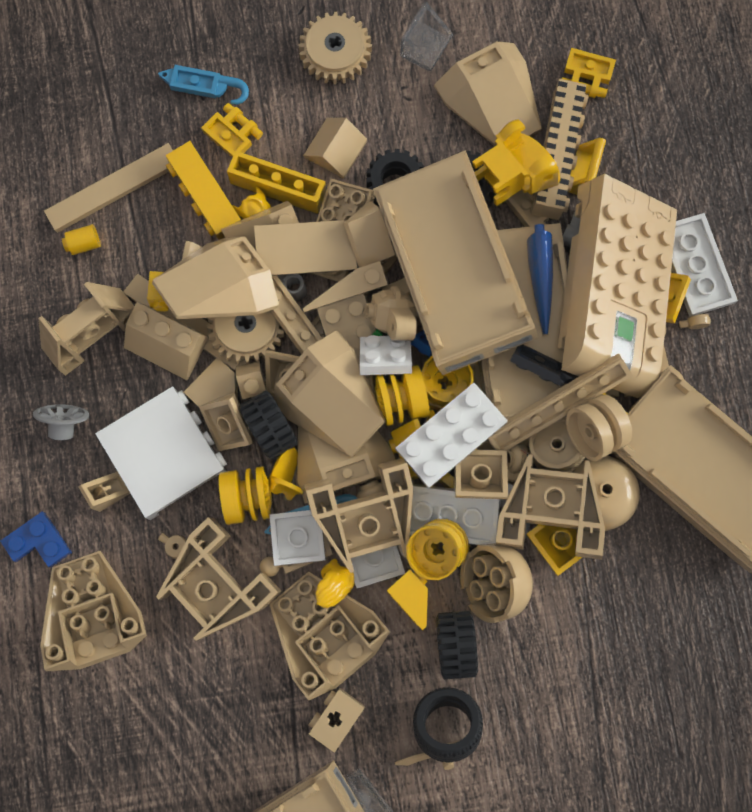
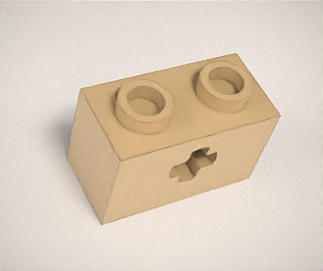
[309,688,365,753]

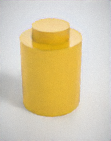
[62,224,101,255]

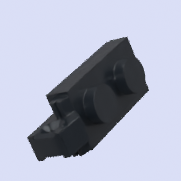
[510,344,579,387]

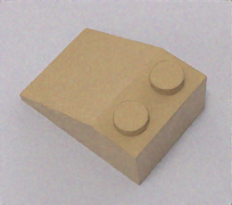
[221,201,299,251]

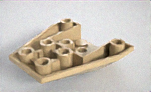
[434,41,542,146]
[152,236,279,319]
[274,331,386,457]
[297,426,395,504]
[40,551,147,671]
[269,572,390,700]

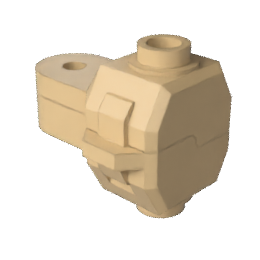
[365,286,419,341]

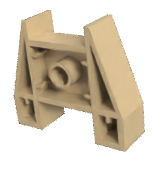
[303,261,388,362]
[39,282,134,376]
[496,454,605,560]
[303,458,413,573]
[156,517,282,641]

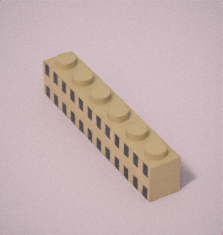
[531,78,588,220]

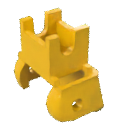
[472,119,560,206]

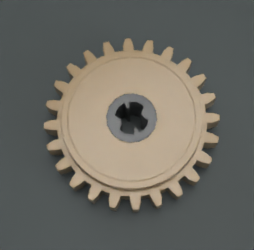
[298,12,372,84]
[207,311,284,364]

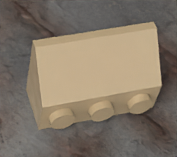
[124,302,209,380]

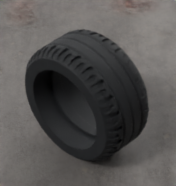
[413,687,483,763]

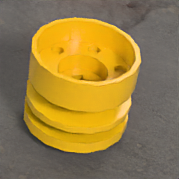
[421,356,474,412]
[374,365,430,426]
[219,466,272,525]
[406,519,469,580]

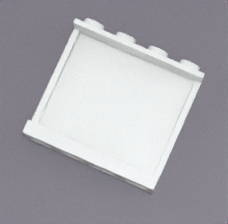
[95,386,227,520]

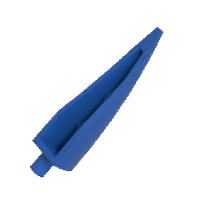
[527,224,553,335]

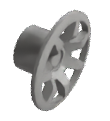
[33,404,89,440]

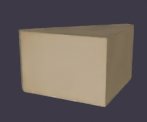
[79,471,130,512]

